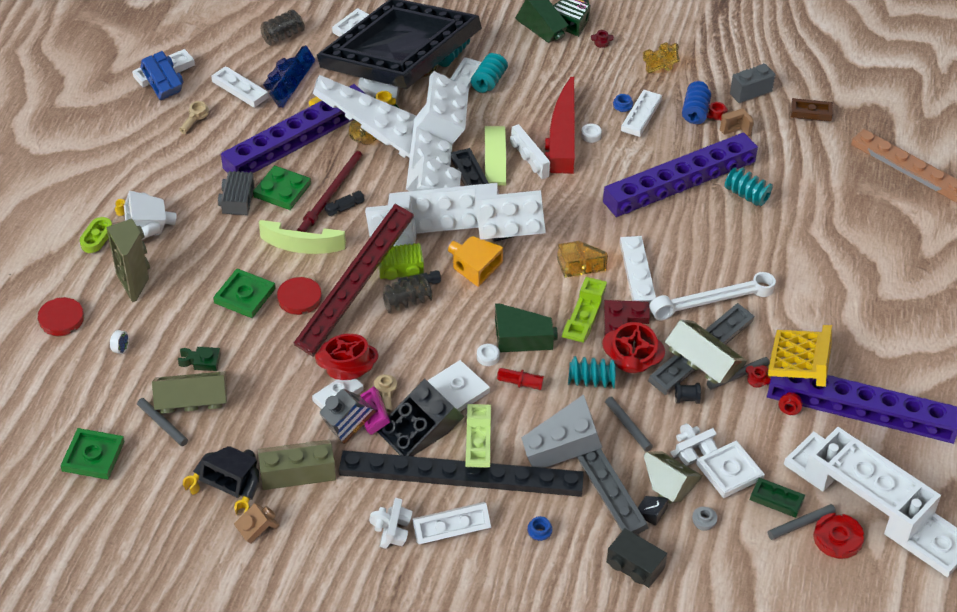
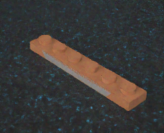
[851,129,957,203]

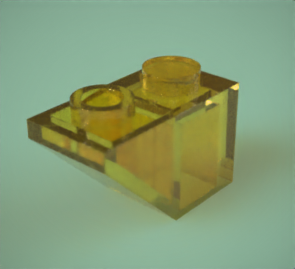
[557,241,608,278]

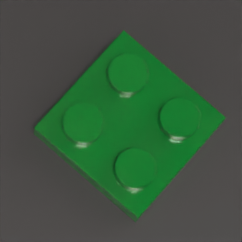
[253,165,311,210]
[213,268,276,319]
[60,428,125,480]

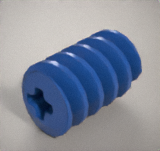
[682,81,712,124]

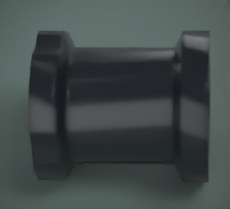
[675,383,701,404]

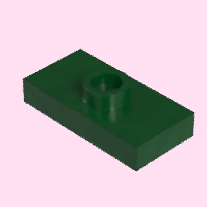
[750,477,805,518]

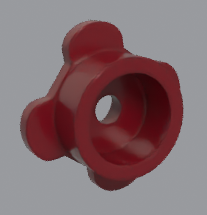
[591,30,614,48]

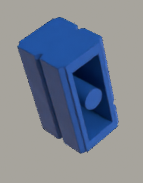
[140,51,183,100]

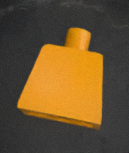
[448,236,503,287]

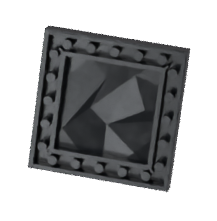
[317,0,482,89]

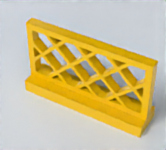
[768,325,832,387]

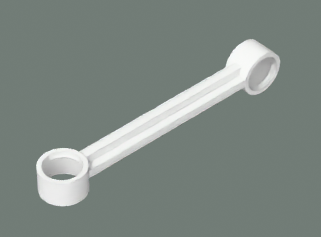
[649,272,776,321]

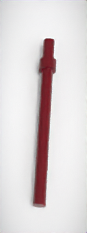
[297,151,363,232]

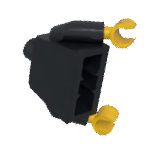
[183,446,259,515]

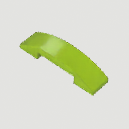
[562,277,607,343]

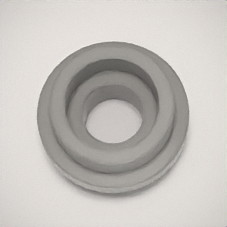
[692,507,717,531]

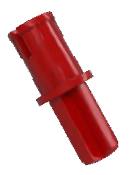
[497,368,544,391]

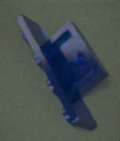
[263,45,315,108]

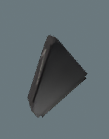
[638,496,669,526]

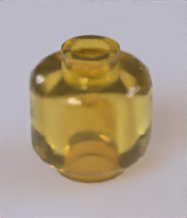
[349,119,377,145]

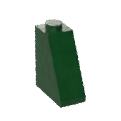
[515,0,569,43]
[495,303,558,353]

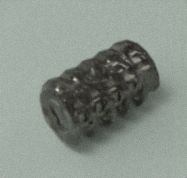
[260,10,305,46]
[383,275,432,313]

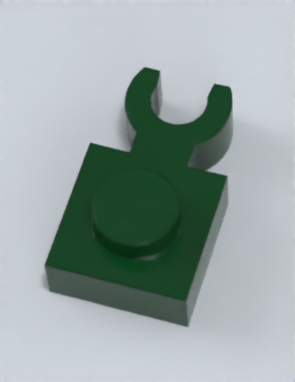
[178,347,221,371]

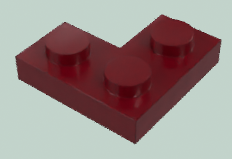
[604,300,650,339]

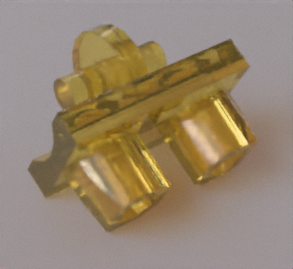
[643,42,680,74]

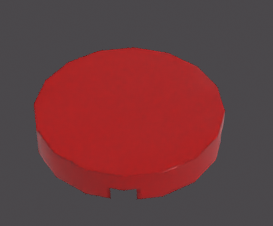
[277,277,322,315]
[37,297,84,336]
[813,513,864,559]

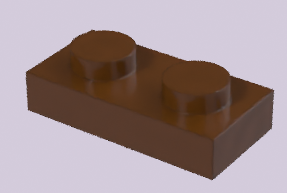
[791,98,833,121]

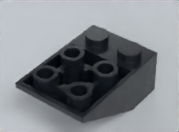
[377,378,465,456]

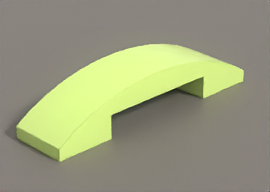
[485,126,506,185]
[259,220,346,254]
[465,404,491,467]

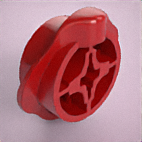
[602,322,665,373]
[315,333,379,380]

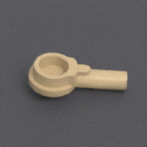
[179,101,209,134]
[374,374,397,415]

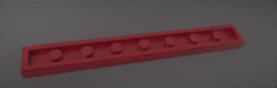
[293,203,414,356]

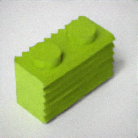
[378,243,424,280]

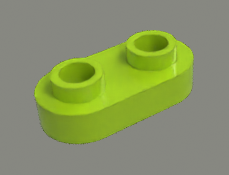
[79,217,112,253]

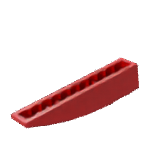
[545,77,575,174]

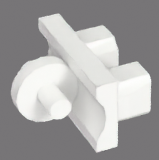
[670,423,717,466]
[369,497,413,549]

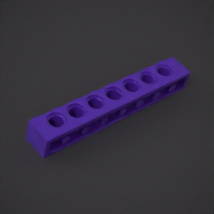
[221,84,366,173]
[603,132,758,217]
[767,367,957,444]

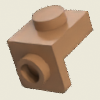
[720,108,754,136]
[234,503,279,544]

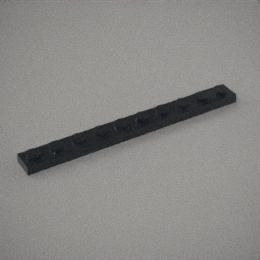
[339,450,584,497]

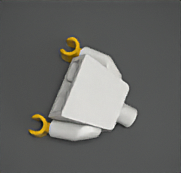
[114,191,176,240]

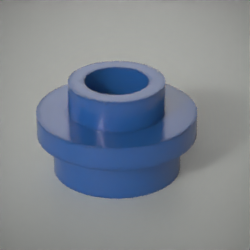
[613,94,633,112]
[527,516,553,541]

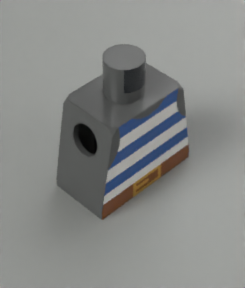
[319,389,376,444]

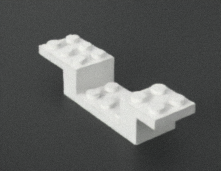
[406,71,469,191]
[365,183,546,246]
[784,427,957,578]

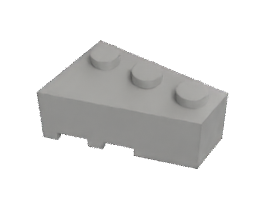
[521,395,602,468]

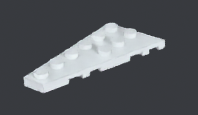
[313,75,416,158]

